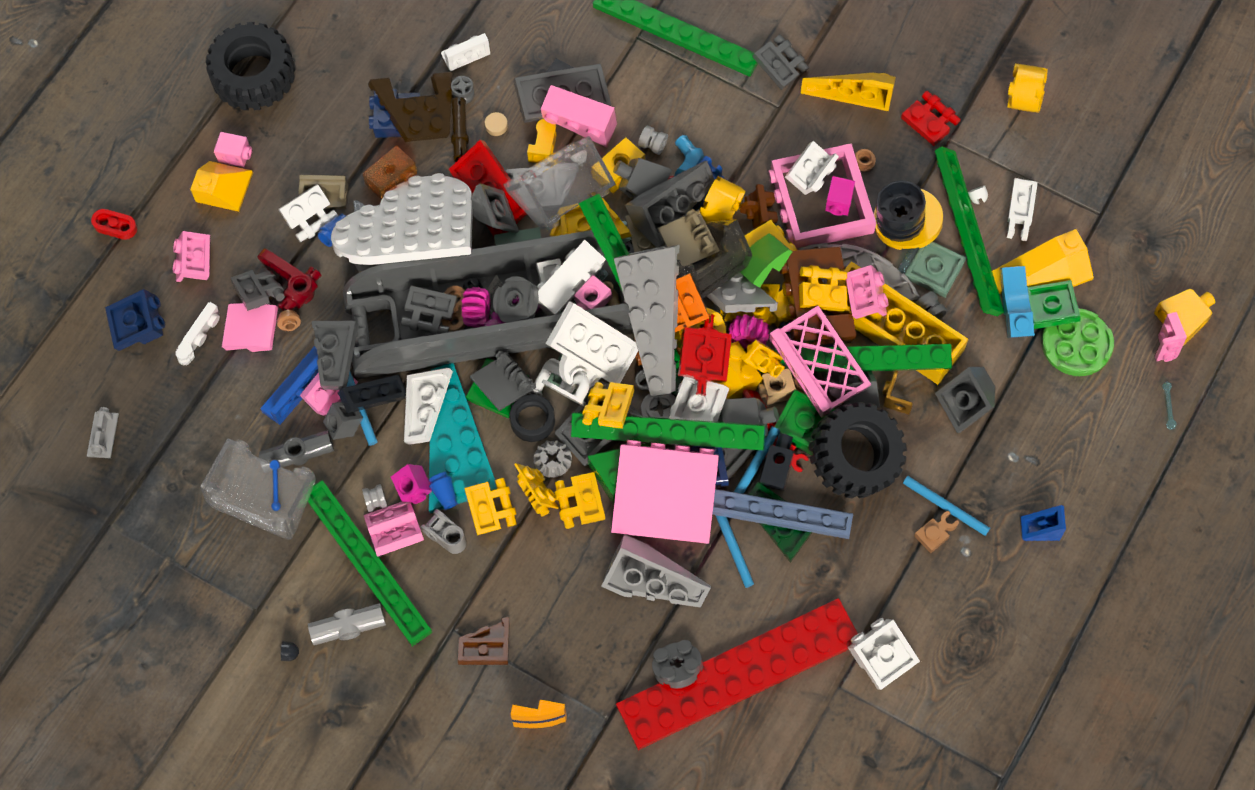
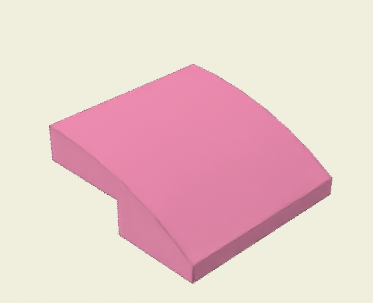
[222,303,278,352]
[364,502,424,557]

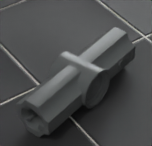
[259,430,334,473]

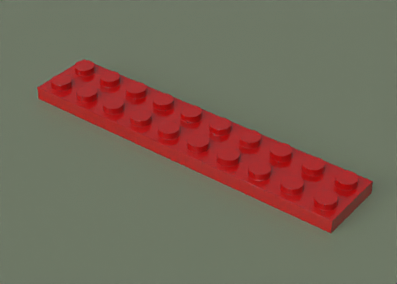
[616,598,858,750]

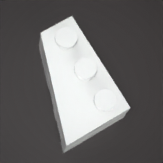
[537,240,606,316]

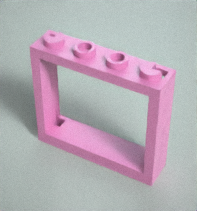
[768,144,876,250]

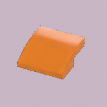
[675,274,710,332]

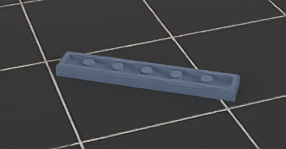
[712,489,853,539]

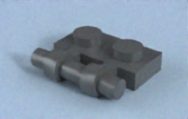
[752,34,809,90]
[231,267,285,311]
[401,286,457,335]

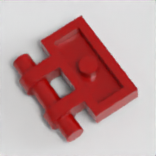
[901,91,961,146]

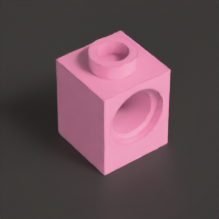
[214,132,252,167]
[574,275,612,310]

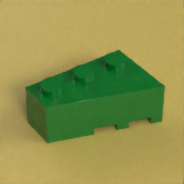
[587,442,668,505]

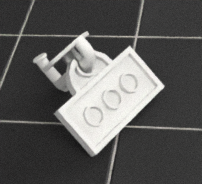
[529,301,638,406]

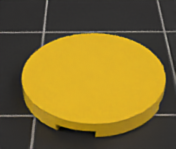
[874,189,943,250]

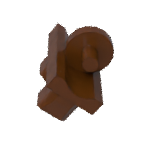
[739,184,778,230]

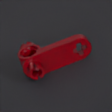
[257,248,322,311]

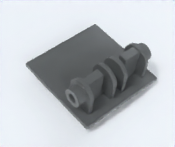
[470,350,536,411]

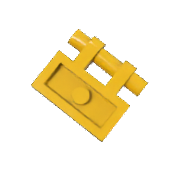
[799,265,847,312]
[582,382,634,429]
[554,472,605,529]
[464,478,517,536]

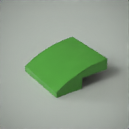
[734,233,792,288]

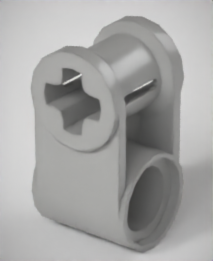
[420,509,467,554]

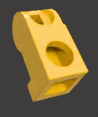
[527,119,556,165]

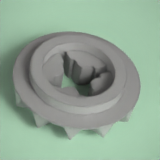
[641,393,676,418]
[534,440,572,477]

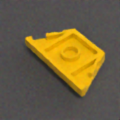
[550,198,632,239]

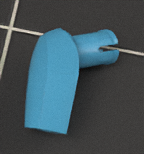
[674,135,705,176]

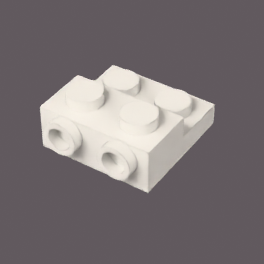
[669,377,729,422]
[848,618,920,690]

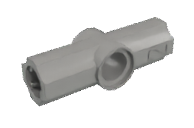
[308,603,386,645]

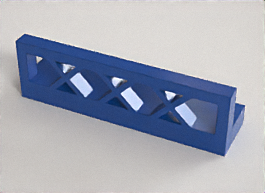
[260,346,318,425]

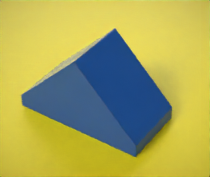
[1021,505,1066,541]

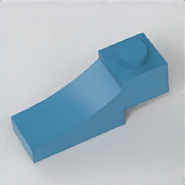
[1000,266,1034,338]

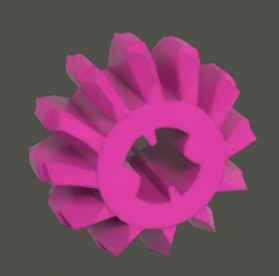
[461,287,491,328]
[729,314,769,349]

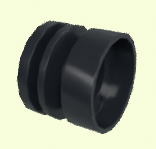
[876,180,926,242]

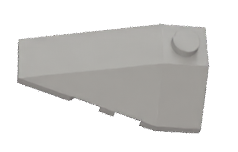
[601,534,711,607]

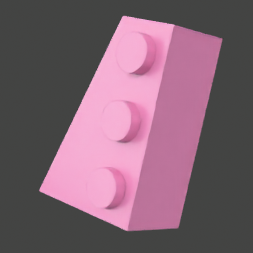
[541,85,617,148]

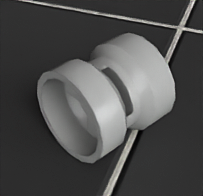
[638,125,668,155]

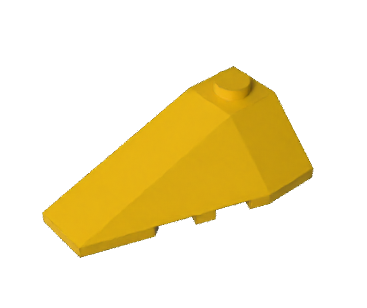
[801,73,896,111]
[992,229,1094,294]

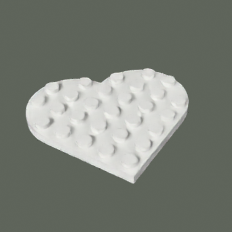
[331,173,473,265]

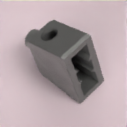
[613,158,672,200]
[721,398,779,450]

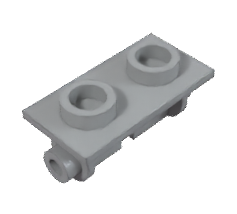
[87,407,119,458]

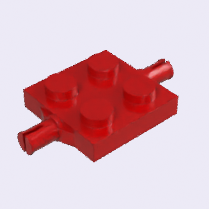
[678,314,732,396]

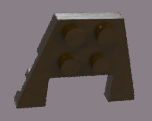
[368,72,453,142]

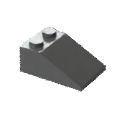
[555,382,643,466]

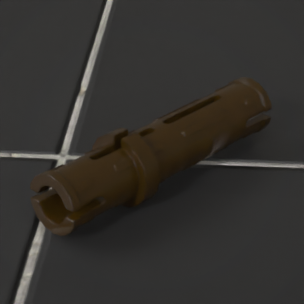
[451,97,469,162]

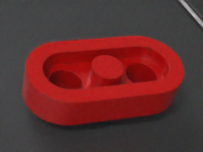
[91,209,137,240]

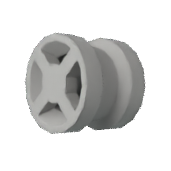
[362,484,387,512]

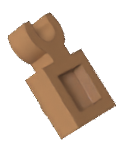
[914,511,959,553]

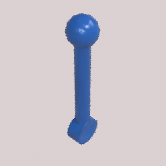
[270,460,281,511]

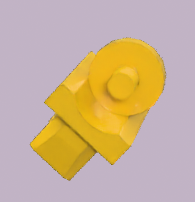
[741,340,785,378]

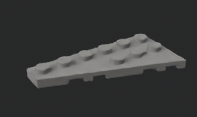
[614,245,680,396]

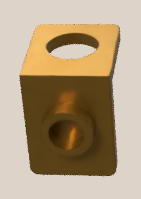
[882,371,913,415]

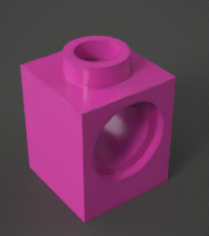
[825,176,855,216]
[391,464,432,504]

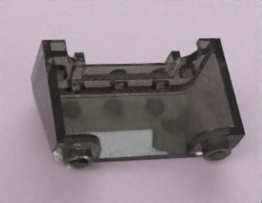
[676,219,752,299]

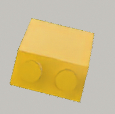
[710,341,763,399]

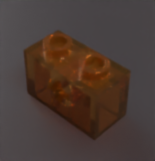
[362,146,417,200]

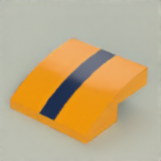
[511,700,567,728]

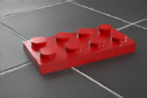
[448,140,532,236]

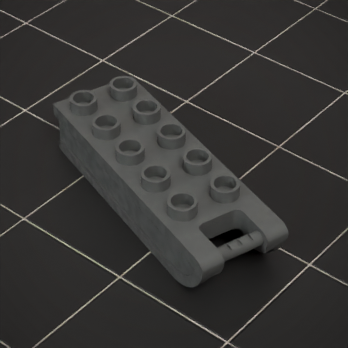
[343,230,634,378]

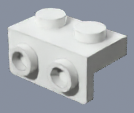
[785,141,839,195]

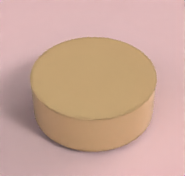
[485,112,508,136]

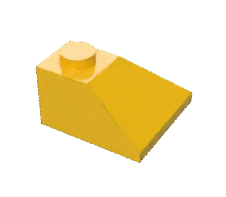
[190,161,253,212]

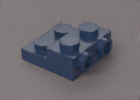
[369,89,420,138]
[105,289,165,351]

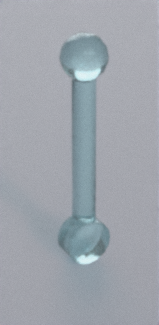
[1162,382,1177,430]

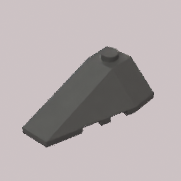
[625,161,715,247]

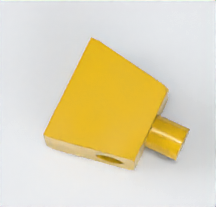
[1154,289,1215,346]

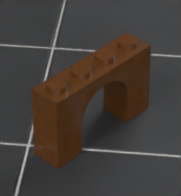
[780,247,856,348]

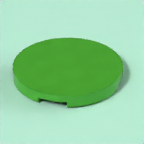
[1042,308,1114,376]

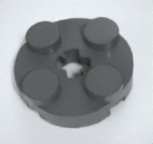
[493,276,539,323]
[652,640,703,689]

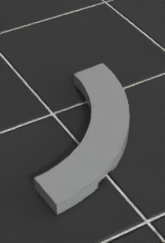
[798,243,920,302]

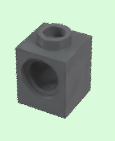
[323,402,363,440]

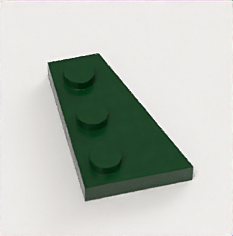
[749,483,812,563]

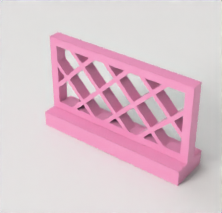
[770,306,871,418]

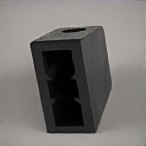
[760,433,794,491]

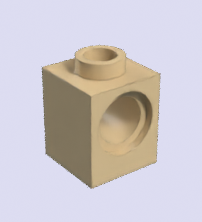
[758,369,796,405]

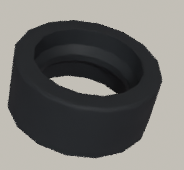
[509,394,555,442]

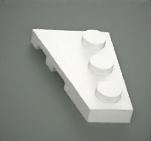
[404,368,453,445]

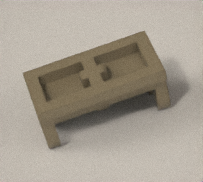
[299,175,348,209]

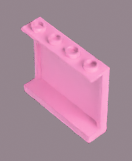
[611,440,719,544]

